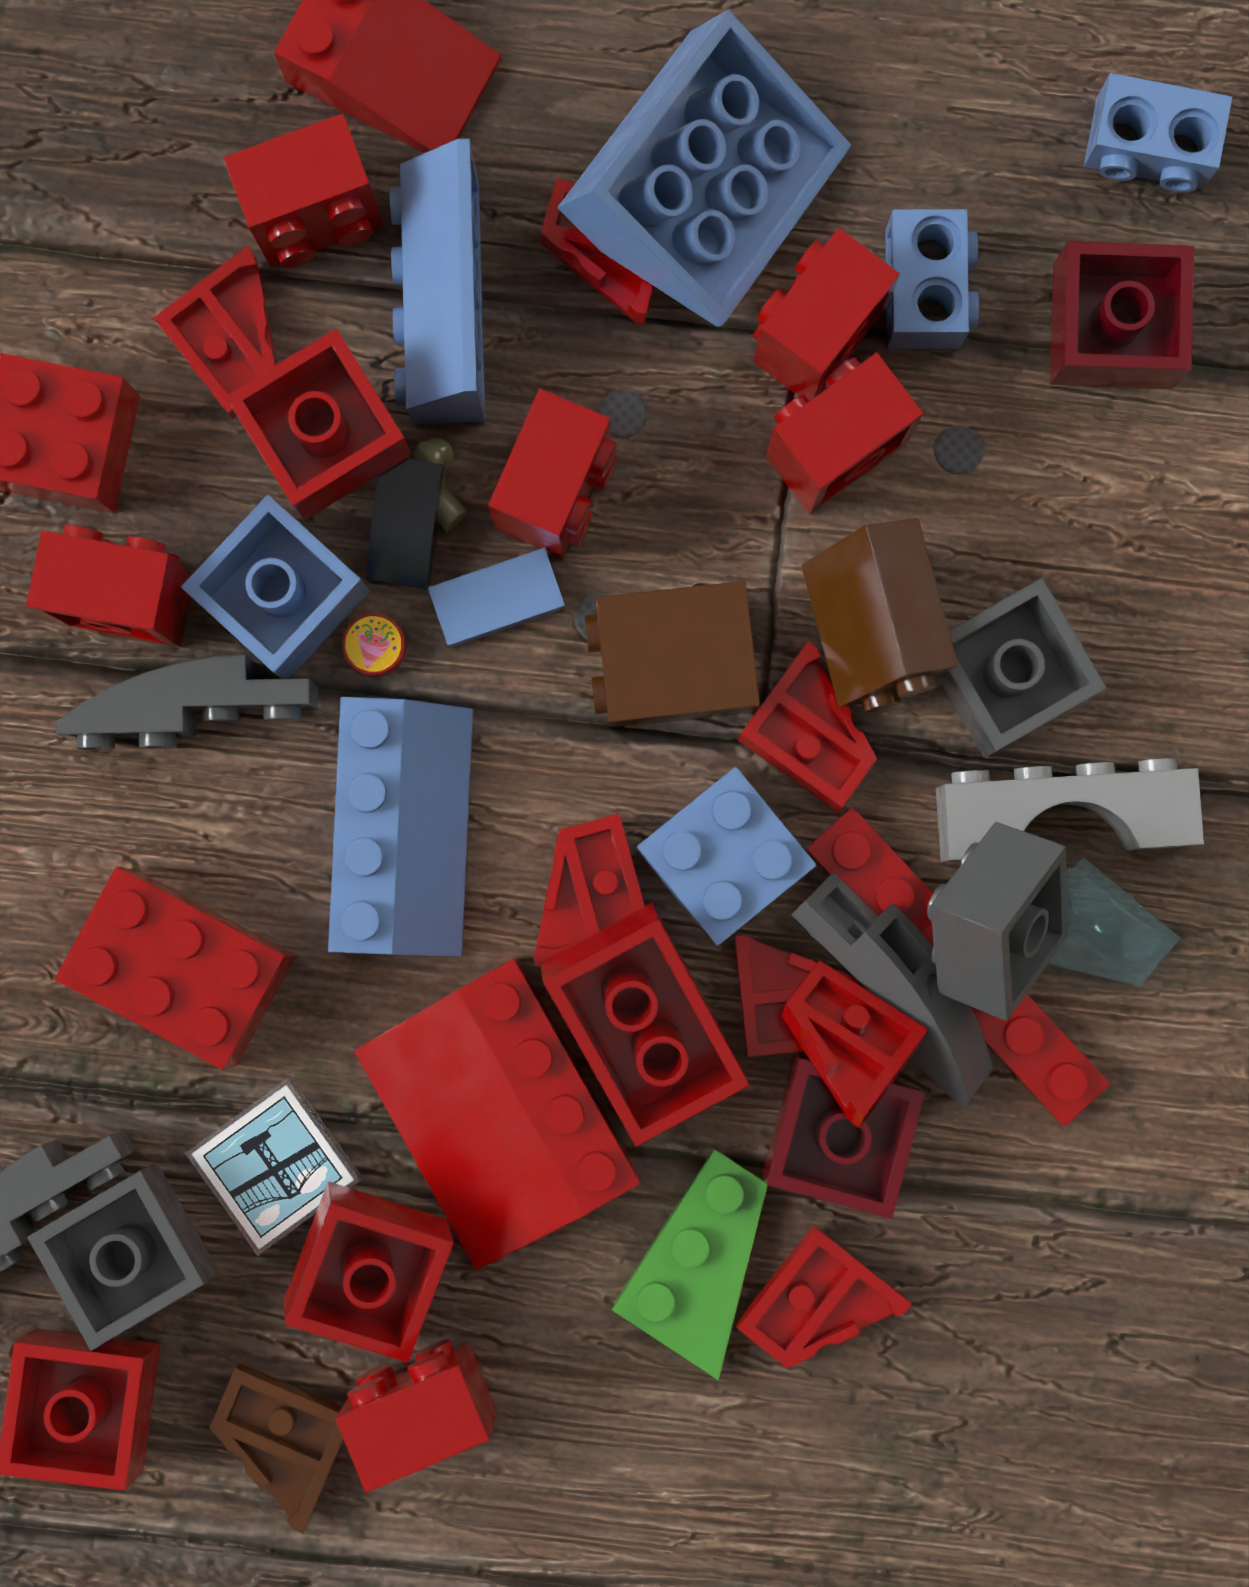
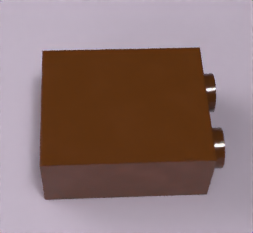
[801,518,958,713]
[585,581,760,728]

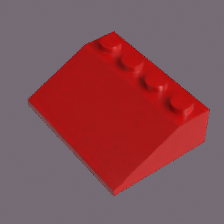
[354,957,640,1270]

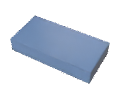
[428,548,566,649]

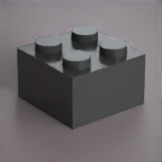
[937,578,1107,758]
[927,821,1069,1021]
[27,1163,219,1351]

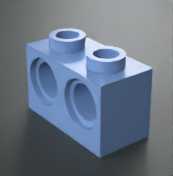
[1083,73,1232,192]
[885,209,979,349]

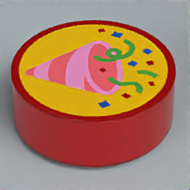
[342,613,407,677]

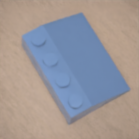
[557,9,852,327]

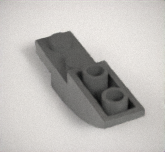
[56,655,318,750]
[792,872,993,1107]
[0,1130,136,1272]

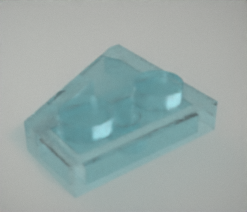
[1048,857,1180,986]

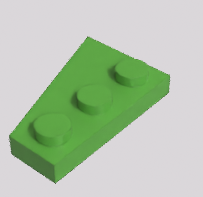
[612,1147,768,1380]

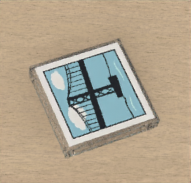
[185,1077,363,1256]

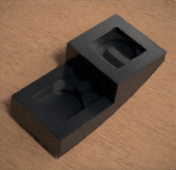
[367,458,446,590]

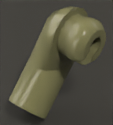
[410,437,468,533]

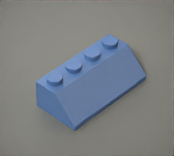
[390,139,486,424]
[328,697,473,956]

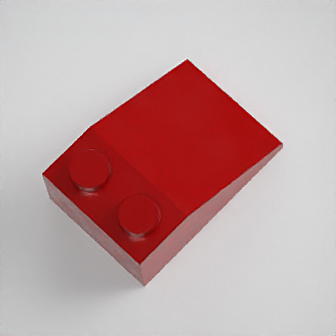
[274,0,502,153]

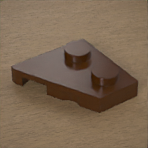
[209,1363,344,1534]

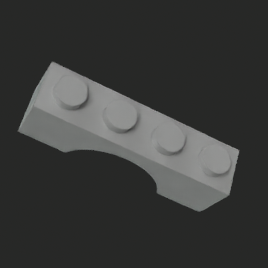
[935,758,1204,862]

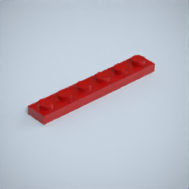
[805,807,1110,1127]

